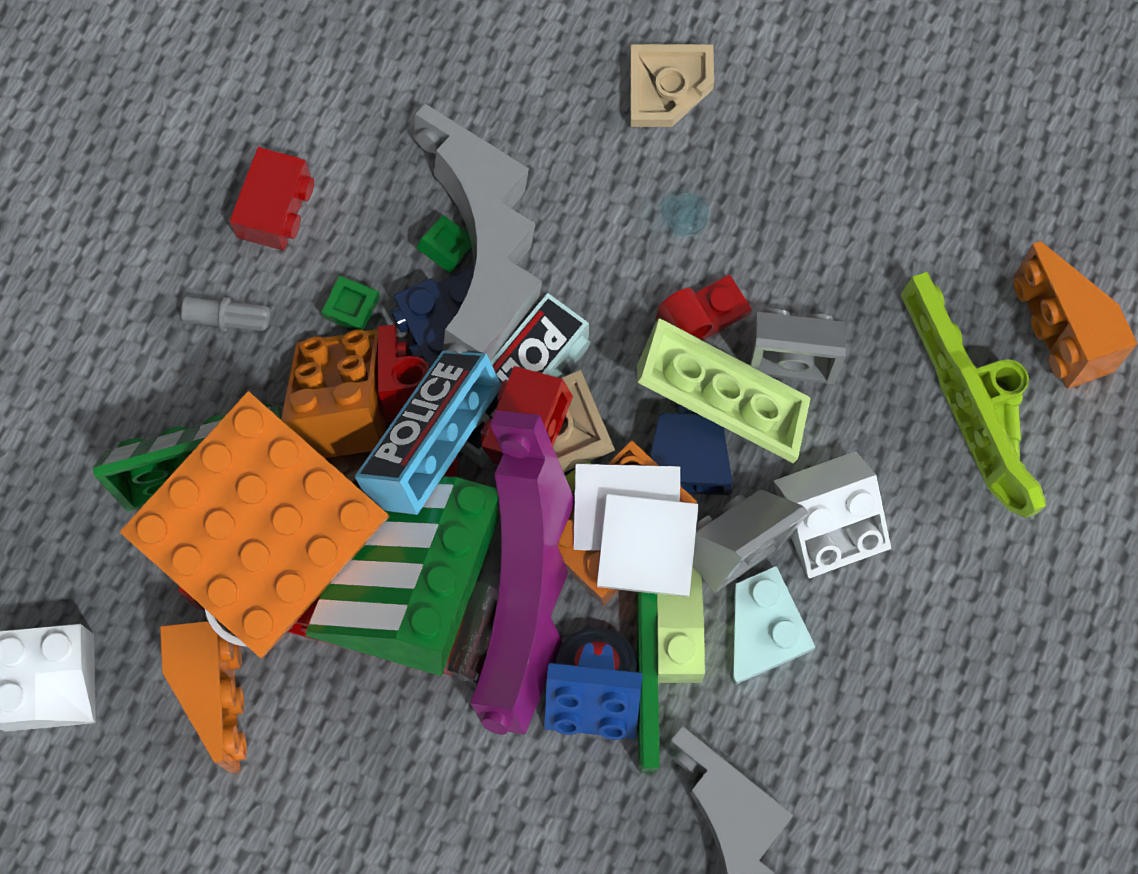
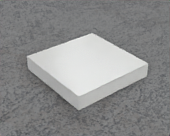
[597,494,698,597]

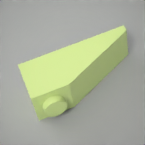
[657,566,705,683]

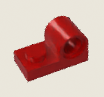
[655,274,752,341]
[378,324,430,420]

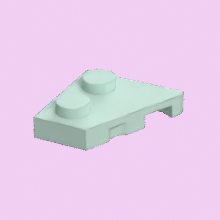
[733,566,815,685]

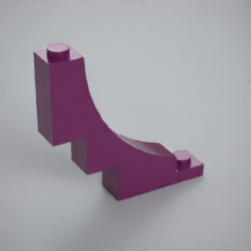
[470,410,575,735]

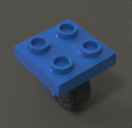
[544,628,643,740]

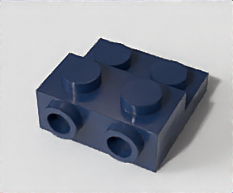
[391,267,509,368]

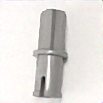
[181,296,270,331]

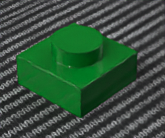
[416,215,472,274]
[321,276,380,331]

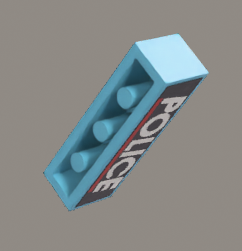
[355,351,501,515]

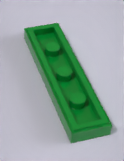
[636,592,660,773]

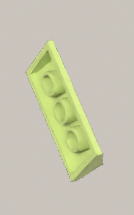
[637,318,810,463]

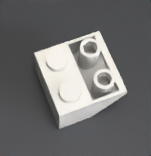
[774,451,891,578]

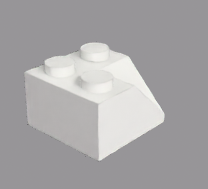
[0,624,96,732]

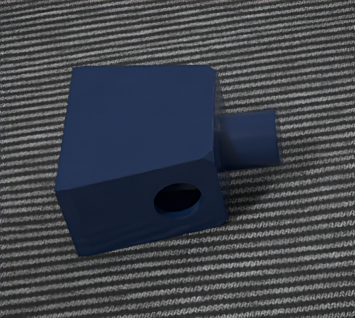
[650,403,732,495]

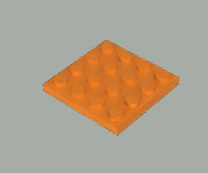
[120,391,390,659]

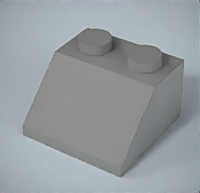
[750,309,846,384]
[693,489,809,593]

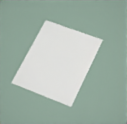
[574,464,680,551]

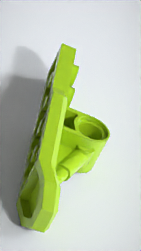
[900,272,1046,518]

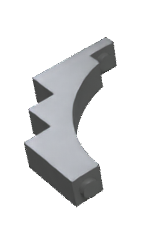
[413,104,542,361]
[669,726,794,874]

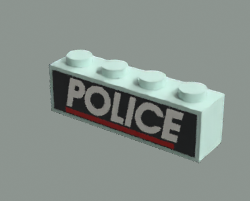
[460,293,590,467]

